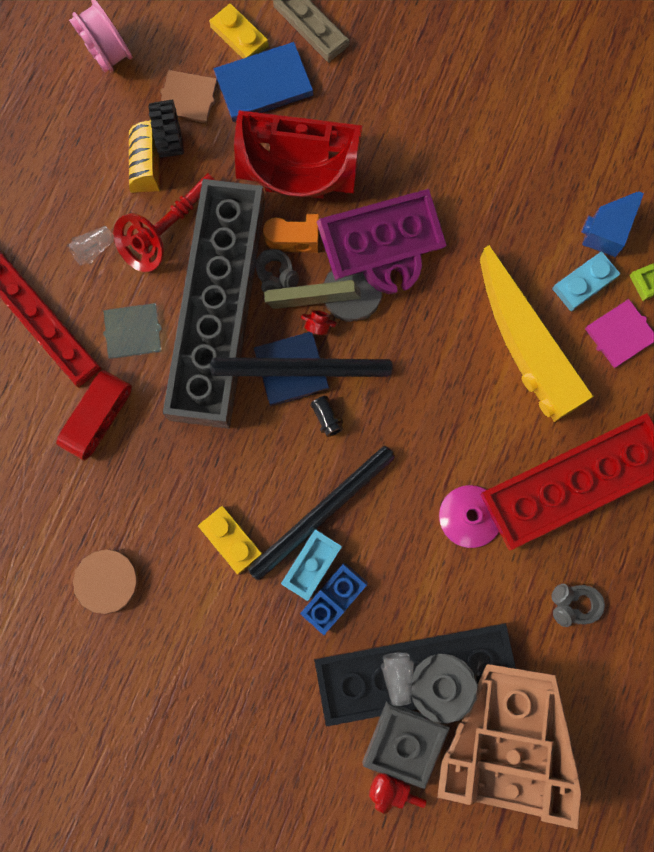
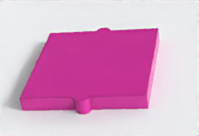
[585,299,654,368]

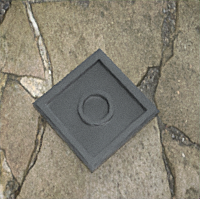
[362,701,450,789]

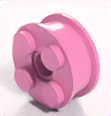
[69,0,133,72]

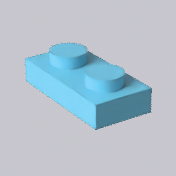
[552,251,620,311]
[281,530,342,601]

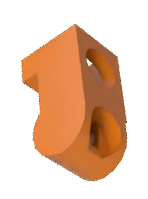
[263,214,319,253]

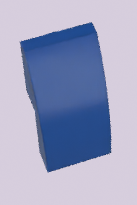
[300,563,369,635]

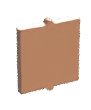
[160,70,217,124]

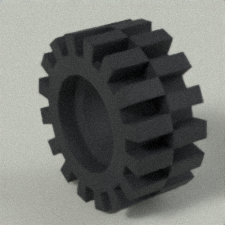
[149,99,184,158]

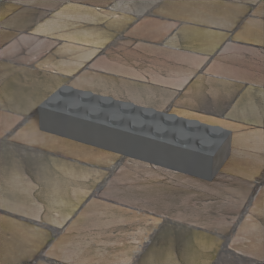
[163,179,266,429]

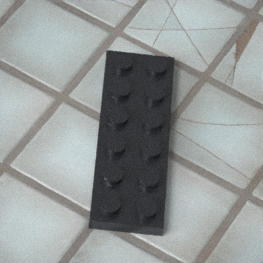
[314,623,516,727]

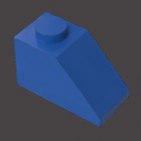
[581,191,644,257]

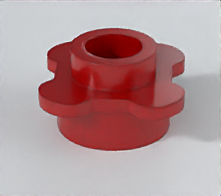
[301,310,337,335]

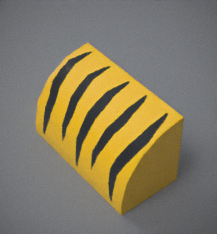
[129,120,160,193]

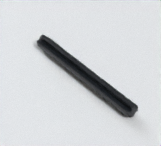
[210,357,393,377]
[248,446,395,580]

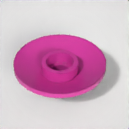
[439,485,499,548]

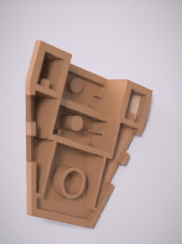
[437,664,582,829]

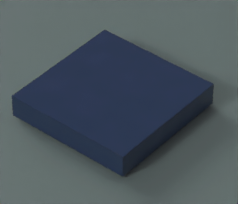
[254,332,329,407]

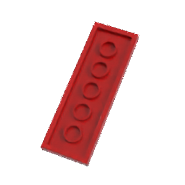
[480,413,654,551]

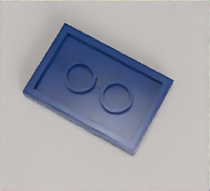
[214,42,313,122]

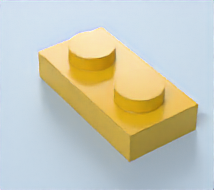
[209,4,269,58]
[198,506,262,575]

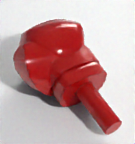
[369,773,426,814]

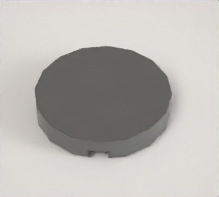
[324,271,382,322]
[411,654,478,723]

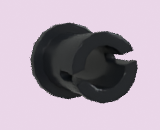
[310,396,343,437]

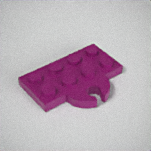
[317,189,446,294]

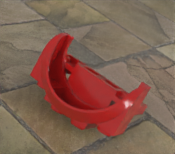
[234,110,363,199]

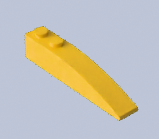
[480,245,593,422]

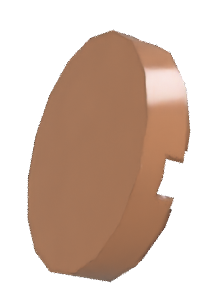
[73,549,139,614]

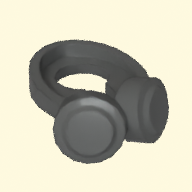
[256,249,299,292]
[551,584,605,627]

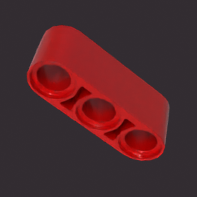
[56,370,132,461]

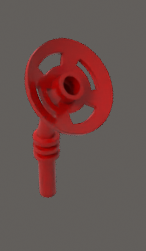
[113,173,215,272]

